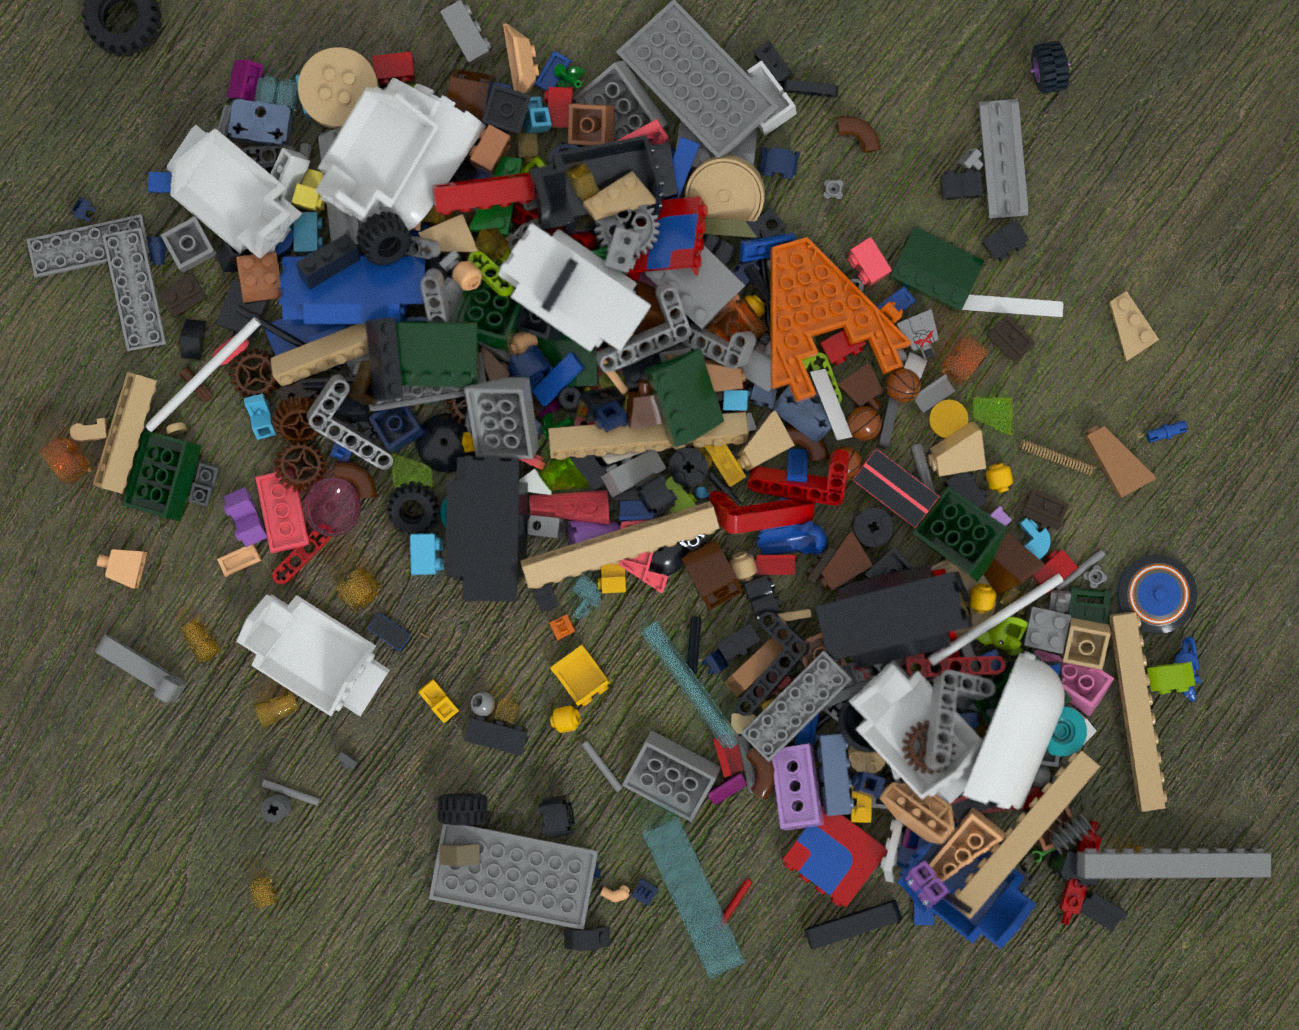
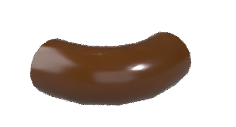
[837,116,881,153]
[784,425,829,461]
[334,460,377,499]
[746,747,775,800]

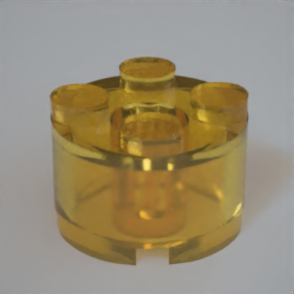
[336,568,383,613]

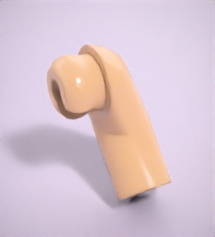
[600,885,630,902]

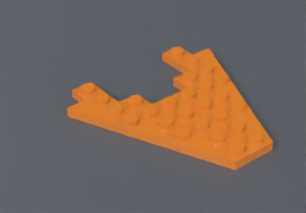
[770,237,912,402]

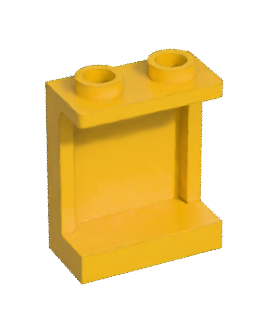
[550,644,610,707]

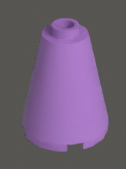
[567,520,620,545]

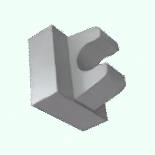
[957,148,984,171]
[1048,590,1071,613]

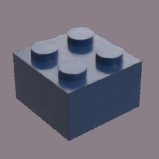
[368,405,427,453]

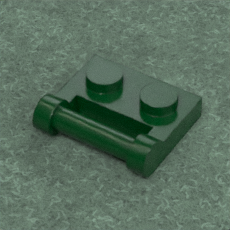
[1068,586,1110,624]

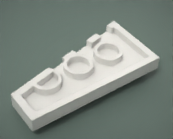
[881,819,905,883]

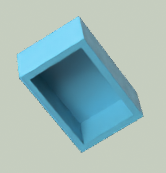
[410,534,444,575]

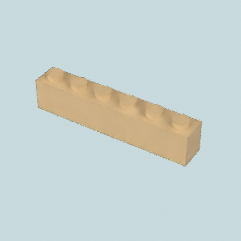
[271,324,369,387]
[93,372,157,494]

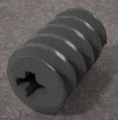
[261,794,292,823]
[1049,812,1094,855]

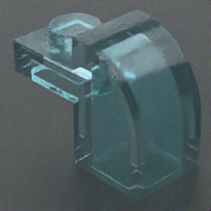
[572,574,601,620]

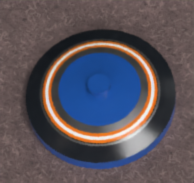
[1117,555,1197,634]

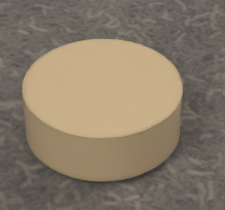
[166,422,187,436]

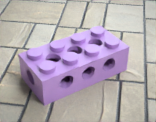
[772,744,824,830]

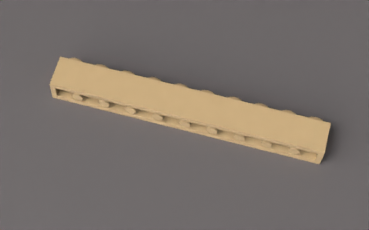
[548,412,749,460]
[520,501,720,589]
[1109,611,1167,812]
[952,751,1100,919]

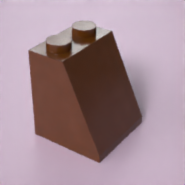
[447,69,494,125]
[632,280,677,336]
[818,532,873,590]
[984,532,1045,595]
[682,540,743,611]

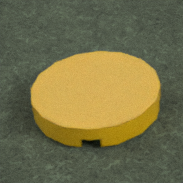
[929,399,969,438]

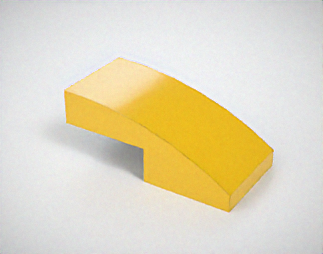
[418,679,459,723]

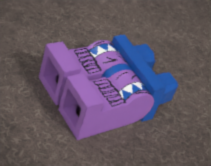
[901,861,949,913]

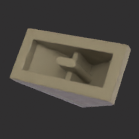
[440,844,480,866]

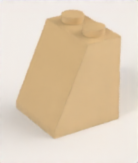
[419,214,479,257]
[737,410,794,472]
[928,422,986,476]

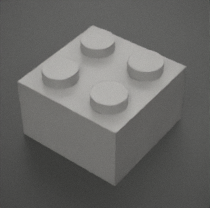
[161,216,217,272]
[1021,606,1071,654]

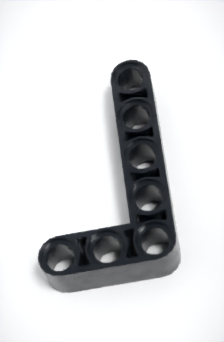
[736,612,810,716]

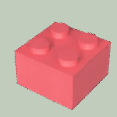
[847,237,892,288]

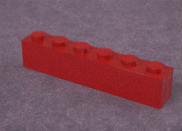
[432,172,534,215]

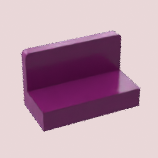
[227,60,264,102]

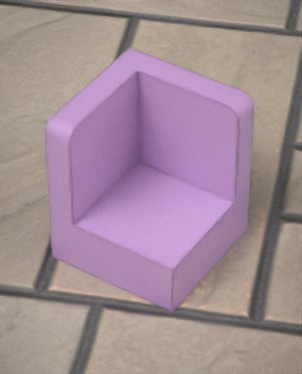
[989,506,1011,526]

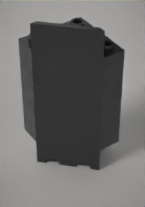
[529,135,678,236]
[445,456,528,601]
[816,563,973,669]

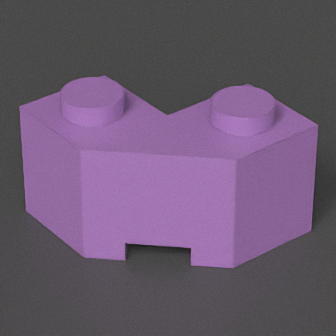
[223,487,267,547]

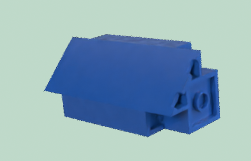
[279,252,426,324]
[897,820,1036,949]

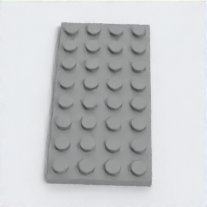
[616,0,778,159]
[429,824,599,930]

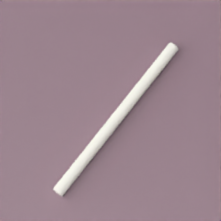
[145,317,261,432]
[928,574,1063,666]

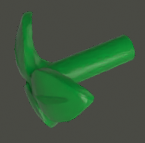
[554,64,586,88]
[541,413,574,439]

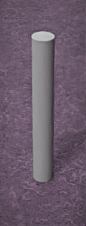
[1055,549,1105,590]
[581,740,623,792]
[262,779,320,806]

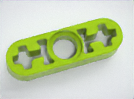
[468,251,514,296]
[810,353,842,404]

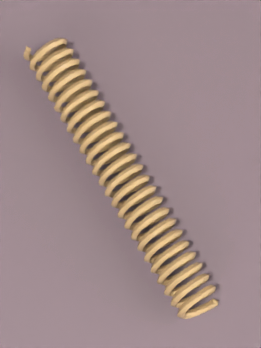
[1019,439,1096,476]

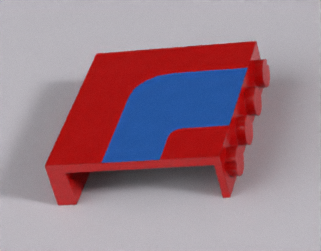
[625,197,708,281]
[781,802,888,907]

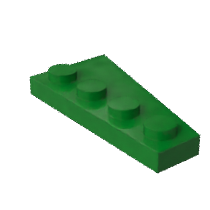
[469,156,523,237]

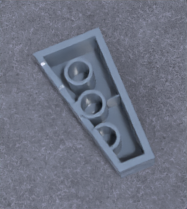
[814,732,854,816]

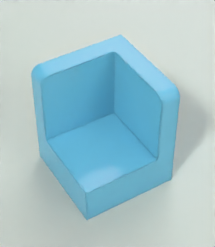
[723,390,750,411]

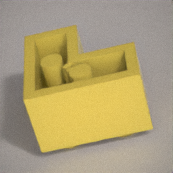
[292,169,327,215]

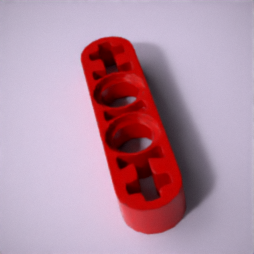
[272,525,333,584]

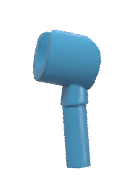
[695,487,710,498]

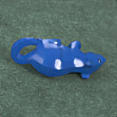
[1173,637,1201,702]

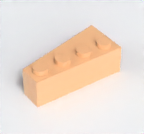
[925,808,1005,882]

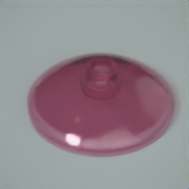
[304,477,361,536]

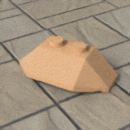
[503,23,539,94]
[880,782,954,844]

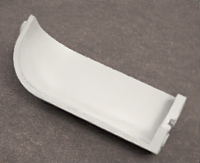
[377,84,486,231]
[963,652,1065,809]

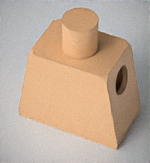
[97,549,148,589]

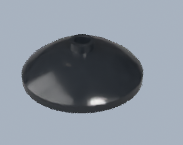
[416,414,473,472]
[649,541,689,576]
[838,697,877,753]

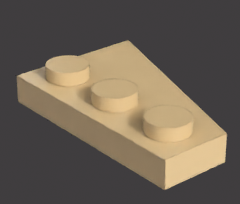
[583,171,656,220]
[1109,291,1159,362]

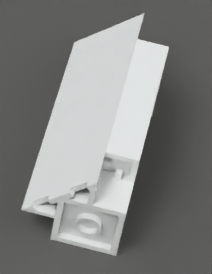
[315,78,440,222]
[166,125,302,259]
[498,223,651,352]
[236,594,390,716]
[849,663,984,804]

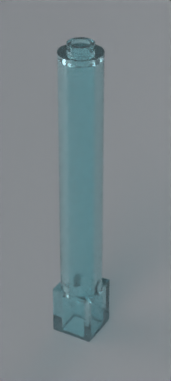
[640,621,740,750]

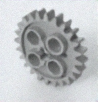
[595,204,660,259]

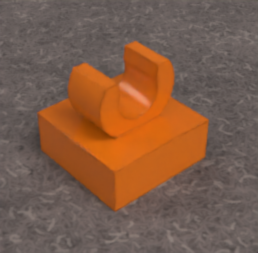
[880,302,903,324]
[549,614,575,640]

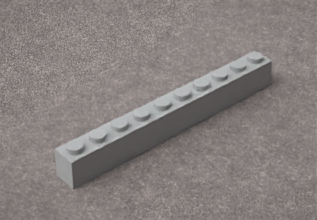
[1077,847,1271,878]

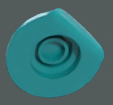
[1047,706,1087,756]

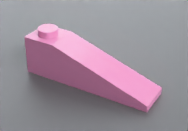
[1035,649,1114,716]

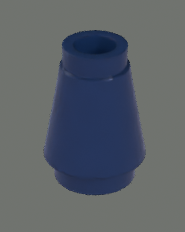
[147,237,166,265]

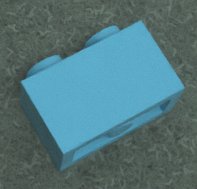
[293,212,324,254]

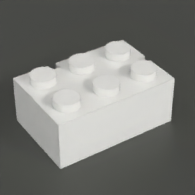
[747,61,797,136]

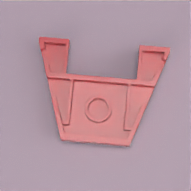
[617,519,668,593]

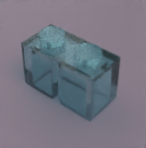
[255,76,299,111]

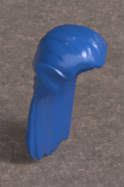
[757,521,827,555]

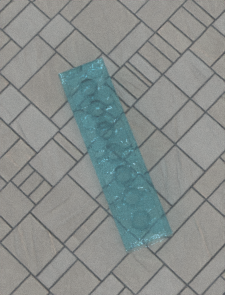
[643,815,746,979]

